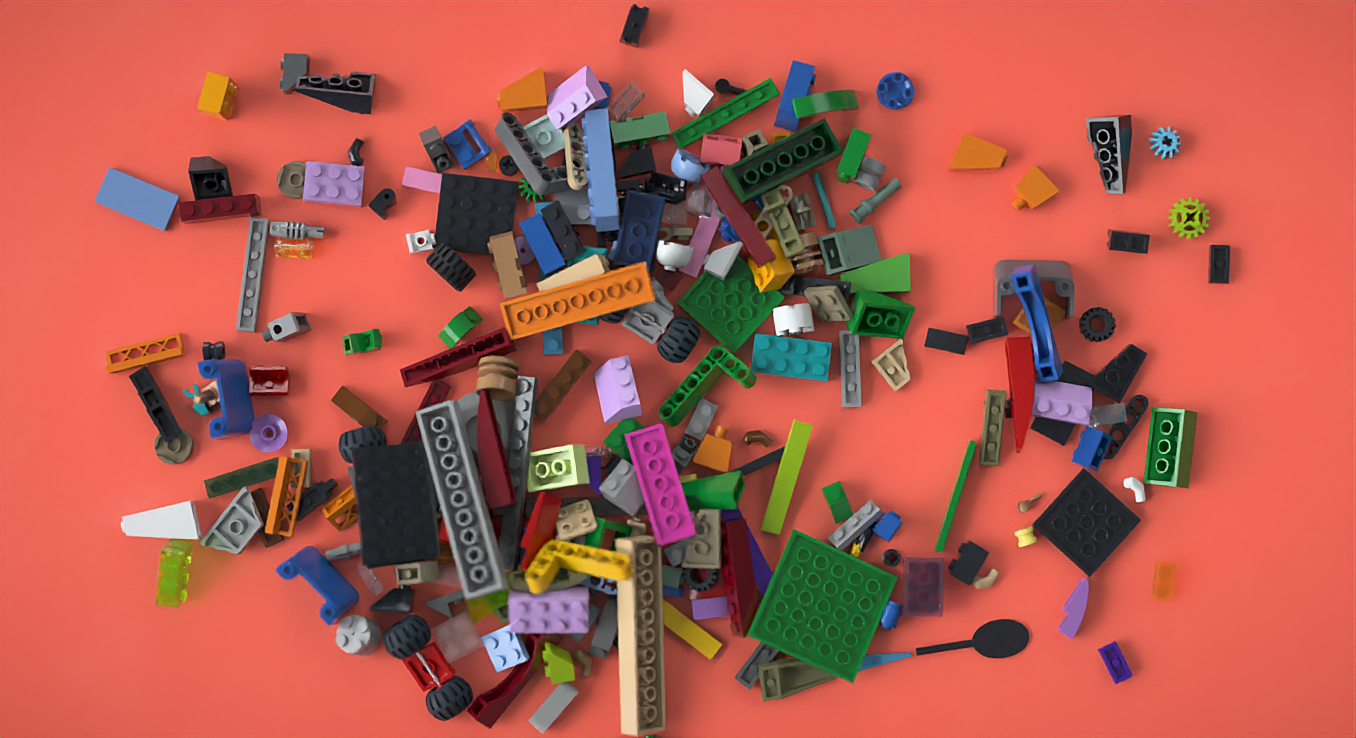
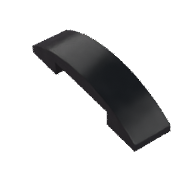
[777,275,851,302]

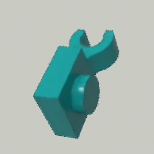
[184,384,213,417]

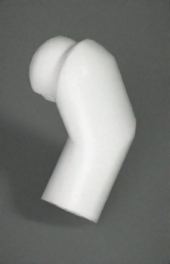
[1124,477,1146,502]

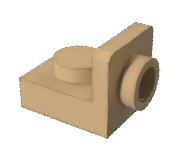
[627,517,647,537]

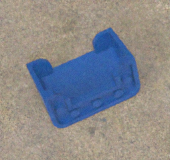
[197,359,255,440]
[275,546,359,626]

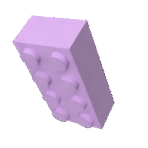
[509,587,589,633]

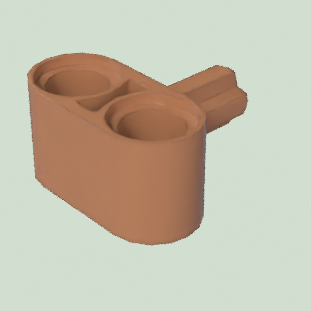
[194,380,220,408]

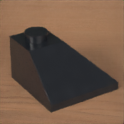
[188,156,234,200]
[370,584,415,614]

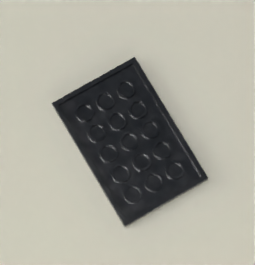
[351,441,440,566]

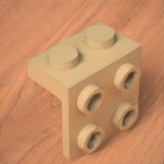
[554,500,597,543]

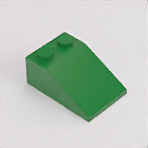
[845,290,916,339]
[603,417,645,466]

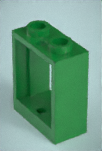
[835,128,871,184]
[584,516,632,553]

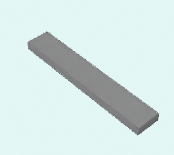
[236,217,270,333]

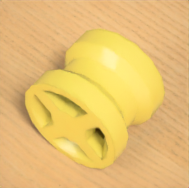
[1014,526,1037,547]

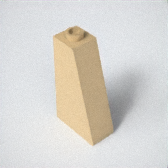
[537,254,610,292]

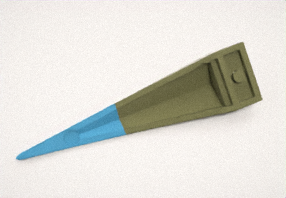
[758,652,912,702]

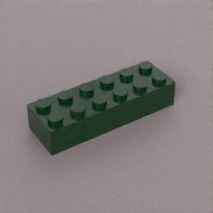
[722,118,843,205]

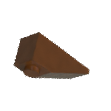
[330,385,388,429]

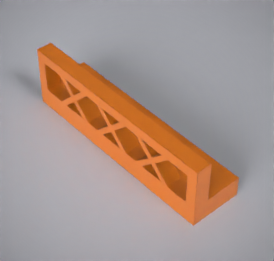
[105,333,186,374]
[265,456,308,537]
[321,485,358,532]

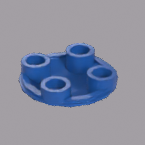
[876,72,914,110]

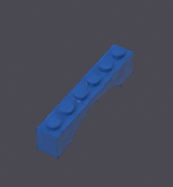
[1011,264,1063,382]

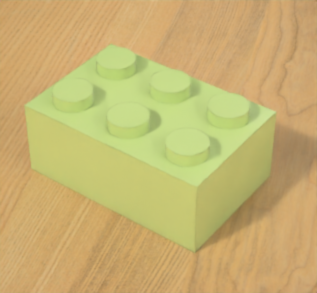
[527,445,589,492]

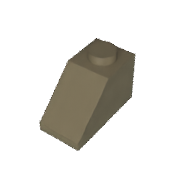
[395,561,439,585]

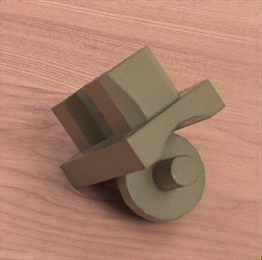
[790,192,816,231]

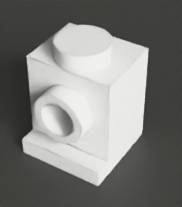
[406,230,436,255]

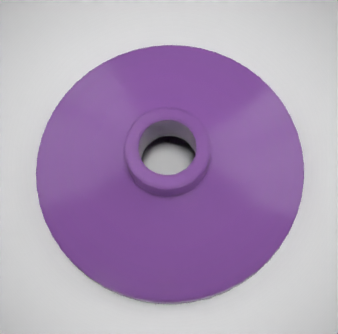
[249,414,288,452]

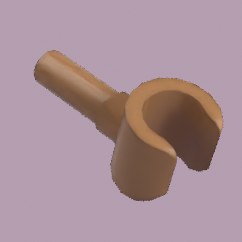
[1017,493,1042,513]

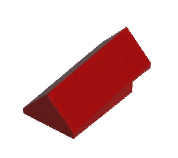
[520,491,563,570]

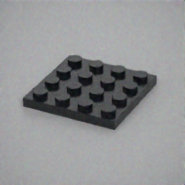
[434,173,519,256]
[1032,468,1141,577]

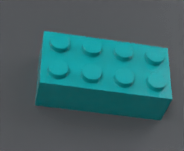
[750,333,832,382]

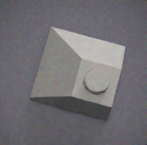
[702,241,743,281]

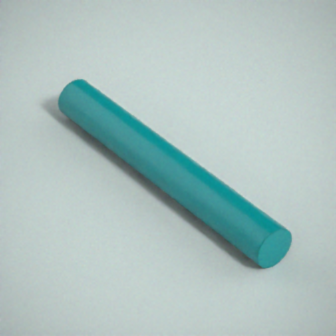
[812,172,837,229]

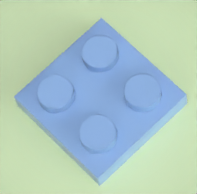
[481,625,530,672]

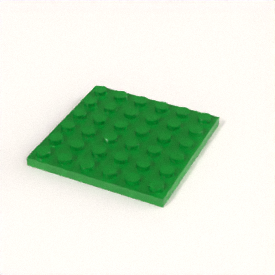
[747,529,898,684]

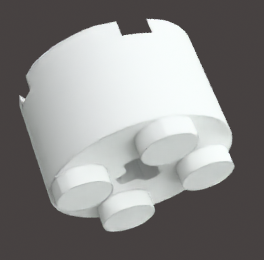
[773,304,814,336]

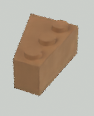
[487,231,527,299]

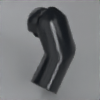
[348,138,364,166]

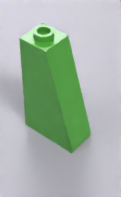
[836,253,911,294]

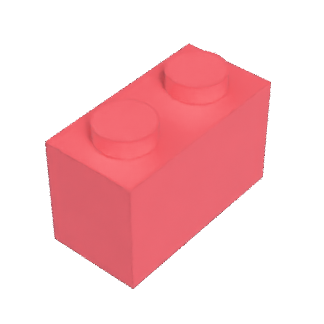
[700,134,742,167]

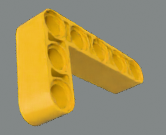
[526,540,633,594]

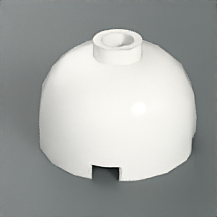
[654,240,694,271]

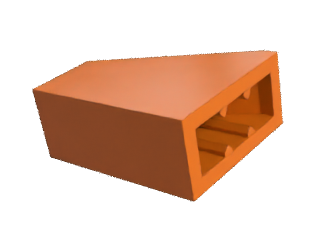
[497,67,548,113]
[948,132,1008,171]

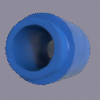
[879,600,903,630]

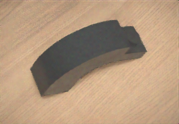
[588,589,618,660]

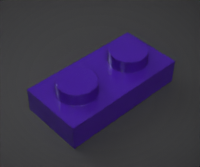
[1097,641,1133,684]

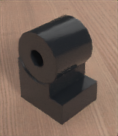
[368,188,397,220]

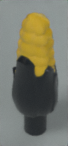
[850,521,876,558]

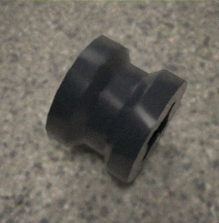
[499,155,519,176]

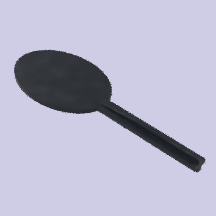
[916,619,1029,659]

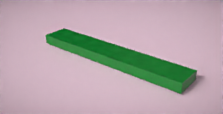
[671,78,780,150]
[933,440,977,553]

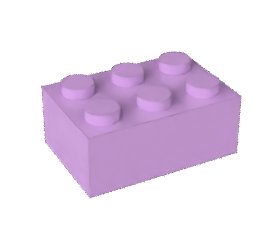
[303,161,365,208]

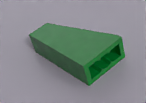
[681,471,746,511]

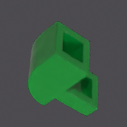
[438,306,483,349]
[342,328,382,356]

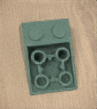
[818,225,882,277]

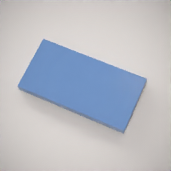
[94,167,180,232]

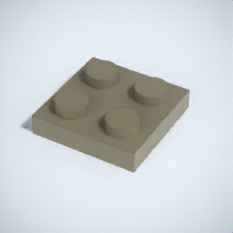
[803,286,853,322]

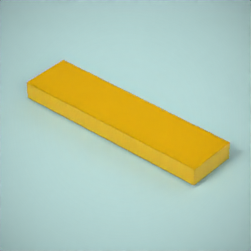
[662,598,722,660]

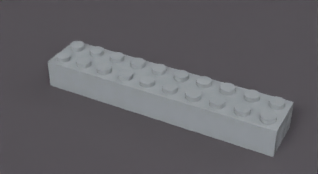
[416,400,509,599]

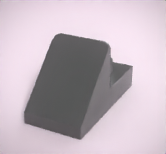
[427,589,465,618]

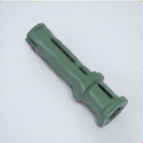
[849,178,902,224]

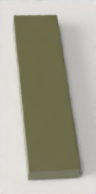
[979,389,1006,466]

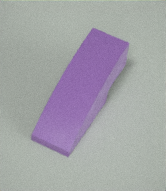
[1056,578,1089,639]
[692,596,730,620]

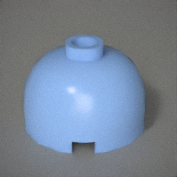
[671,149,710,184]

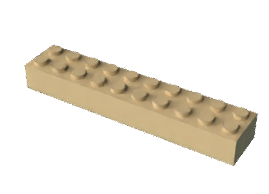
[616,535,666,736]

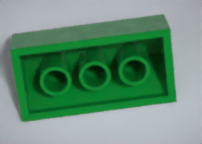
[1143,407,1197,489]

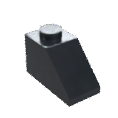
[618,145,656,180]

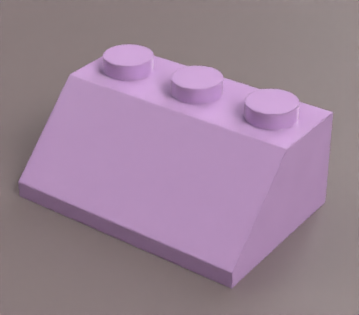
[547,65,608,130]
[593,355,643,424]
[1031,377,1092,426]

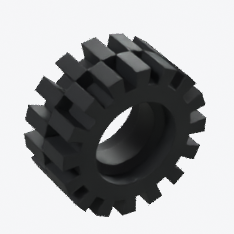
[1079,307,1116,342]
[682,567,719,592]

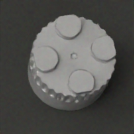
[335,615,382,657]

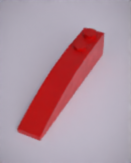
[1005,336,1036,453]

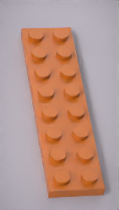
[500,262,656,340]

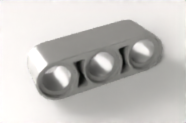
[528,682,579,734]

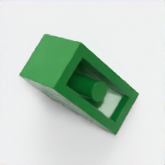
[821,481,853,524]

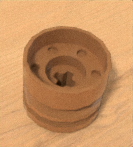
[790,232,825,275]
[476,356,519,401]

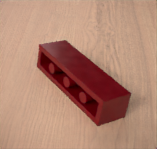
[179,193,261,224]

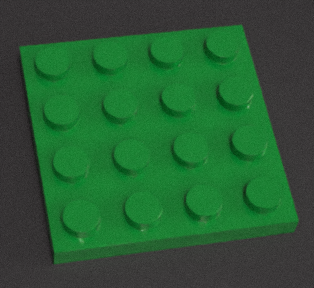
[677,255,785,355]

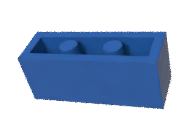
[519,213,567,276]

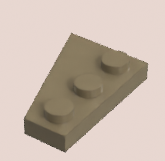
[682,509,721,569]

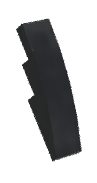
[129,366,183,443]

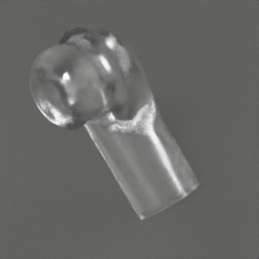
[585,445,612,459]

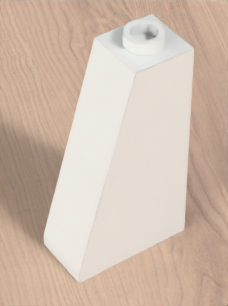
[121,501,202,539]

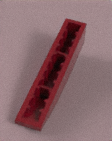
[399,327,517,387]
[477,390,517,509]

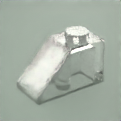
[685,180,713,218]

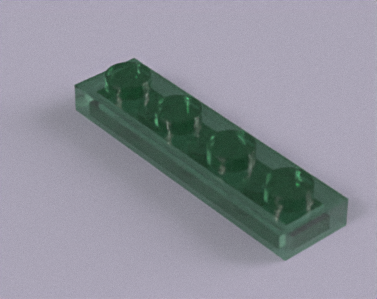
[203,457,279,499]

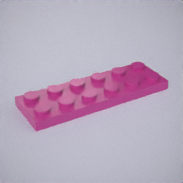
[625,423,696,546]

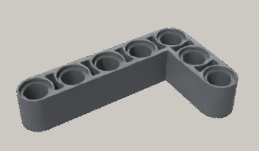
[495,112,580,195]

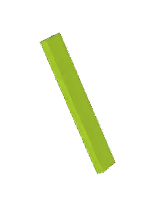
[760,420,813,535]

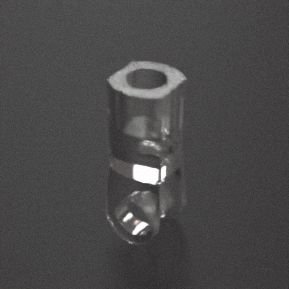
[357,563,385,596]

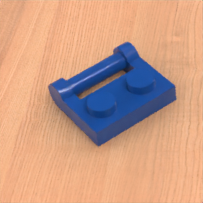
[443,119,493,170]

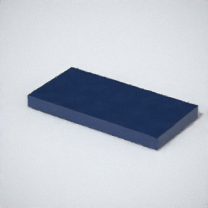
[612,189,666,273]

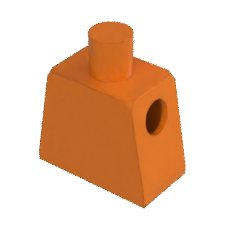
[1011,164,1059,211]
[692,425,732,473]

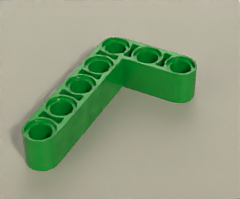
[658,346,757,427]

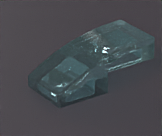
[1087,402,1127,428]

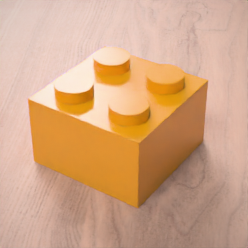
[197,71,238,120]
[747,238,795,293]

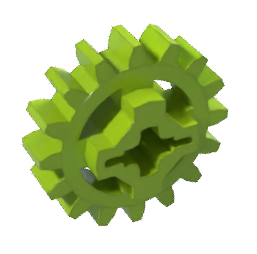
[1167,197,1211,239]

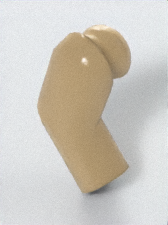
[972,568,1000,589]

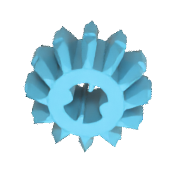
[1149,126,1182,159]

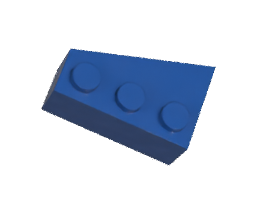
[774,60,817,132]

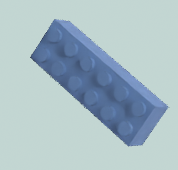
[582,108,620,232]

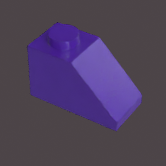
[586,455,602,494]

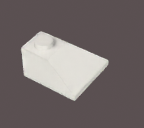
[683,69,714,118]

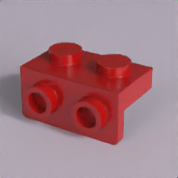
[249,365,290,396]

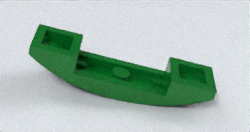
[792,90,859,118]

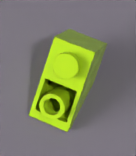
[542,642,575,685]

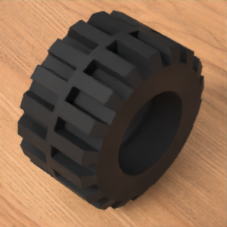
[426,242,477,292]

